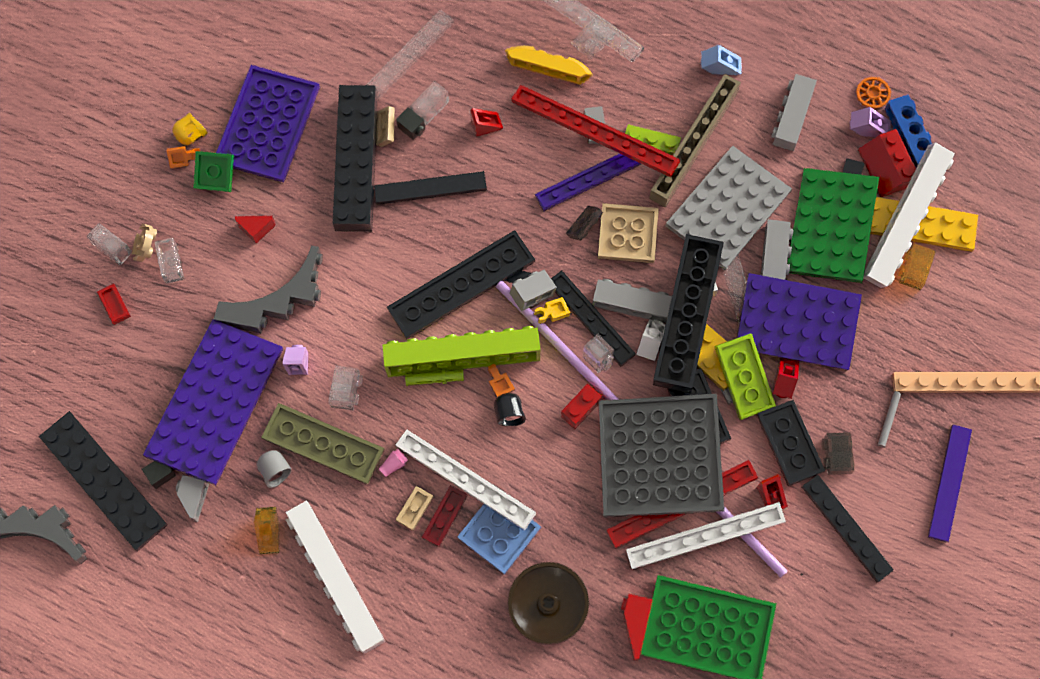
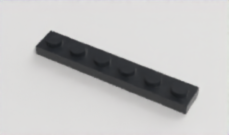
[801,475,894,583]

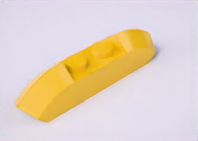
[505,46,593,85]

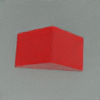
[470,108,503,137]
[235,215,276,244]
[756,474,788,509]

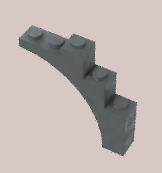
[214,245,323,333]
[0,505,87,564]

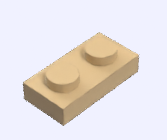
[376,106,395,147]
[396,486,433,531]

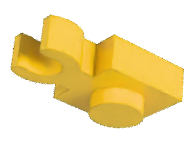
[534,297,570,324]

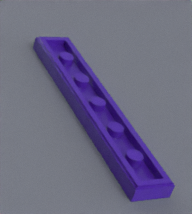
[535,153,641,212]
[928,424,972,543]

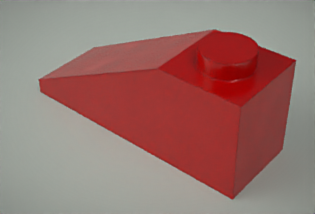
[621,594,653,661]

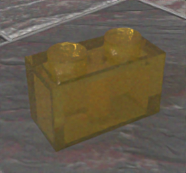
[898,243,936,290]

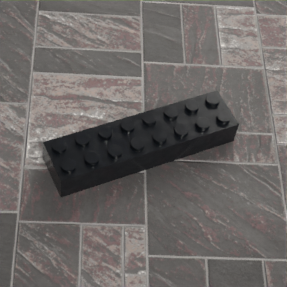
[332,85,378,232]
[653,234,724,394]

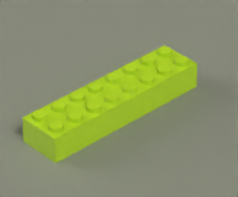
[382,326,540,377]

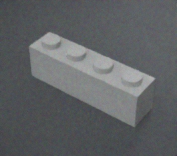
[771,74,817,151]
[761,219,793,280]
[592,279,672,323]

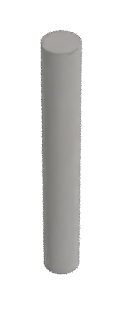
[877,391,901,448]

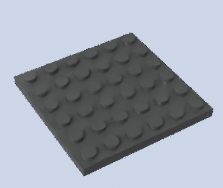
[599,394,725,518]

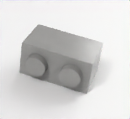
[509,270,557,311]

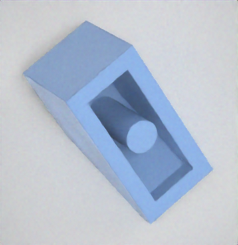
[701,45,741,75]

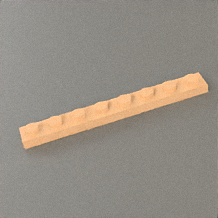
[892,372,1040,393]

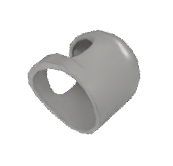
[257,450,292,488]

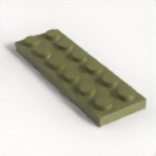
[261,403,385,485]

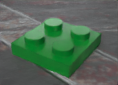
[193,151,234,192]

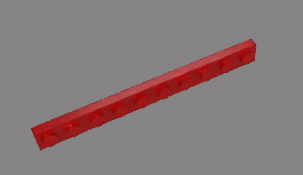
[511,85,680,177]

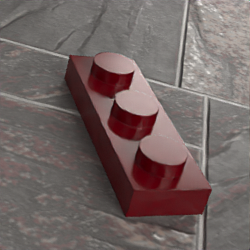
[422,485,468,548]

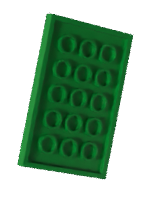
[787,168,879,283]
[640,575,777,679]

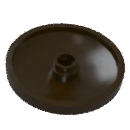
[508,562,589,645]

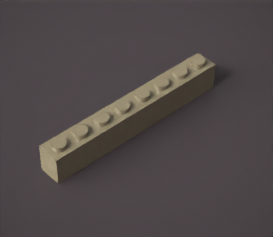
[649,74,741,208]

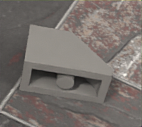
[176,475,209,522]

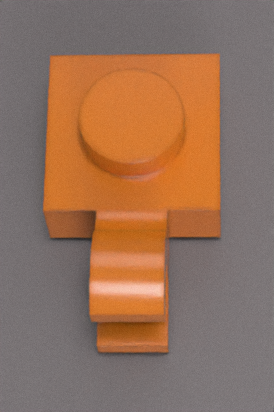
[166,146,200,168]
[487,364,515,397]

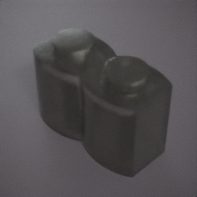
[821,432,854,475]

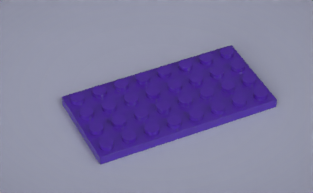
[143,319,283,486]

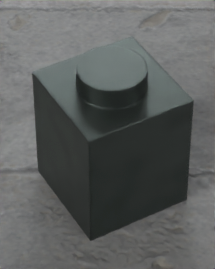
[396,107,426,140]
[142,461,176,489]

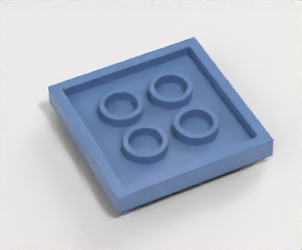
[457,504,541,575]

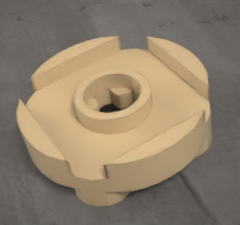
[132,224,157,262]

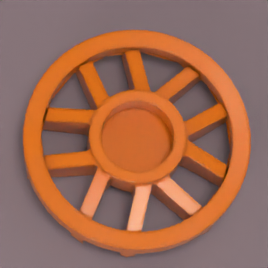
[856,77,891,110]

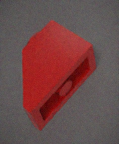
[773,358,799,399]

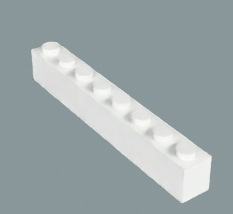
[863,142,955,288]
[285,501,385,654]

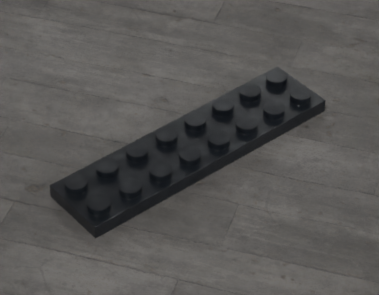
[387,230,535,339]
[39,411,168,551]

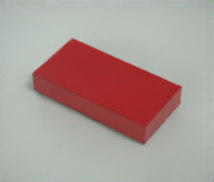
[97,283,131,325]

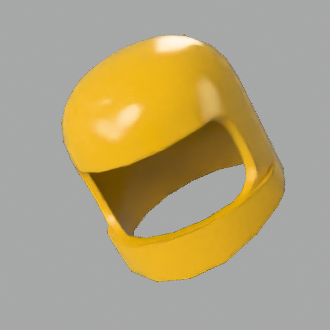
[172,113,208,146]

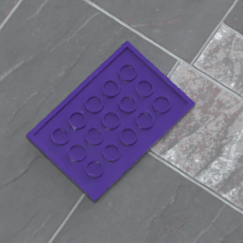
[216,65,320,183]
[737,273,862,370]

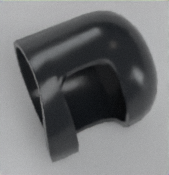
[494,393,526,426]

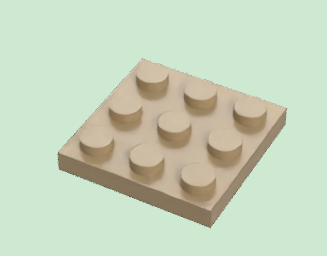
[598,203,658,263]

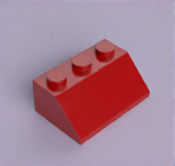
[858,129,916,198]

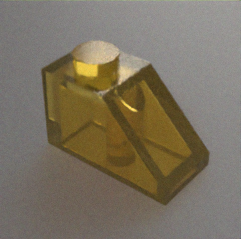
[254,507,280,554]

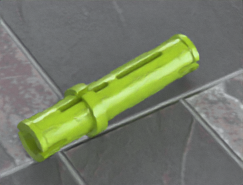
[405,369,464,386]

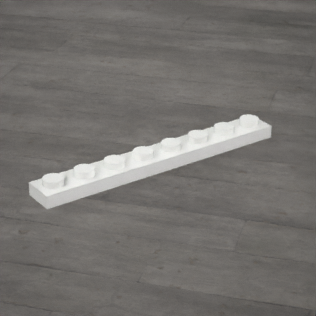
[396,430,536,530]
[626,503,786,569]

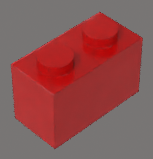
[561,383,602,429]

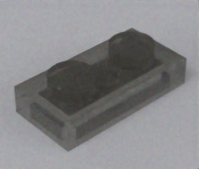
[566,206,603,241]

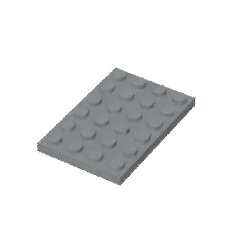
[665,146,792,270]

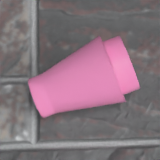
[379,449,408,477]

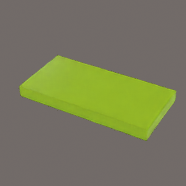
[714,333,776,420]

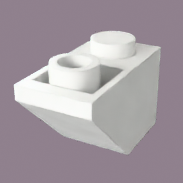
[636,319,666,361]

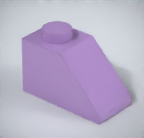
[850,107,891,137]
[283,345,308,375]

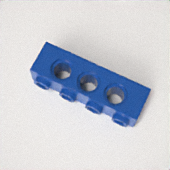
[884,94,932,168]

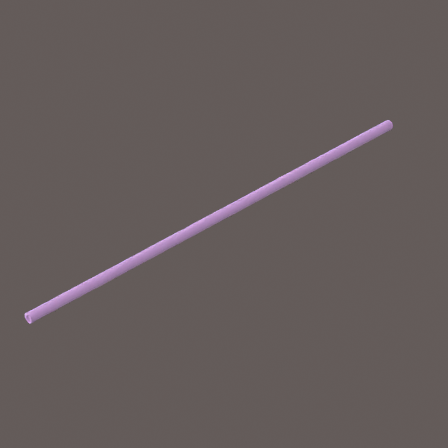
[496,281,787,578]

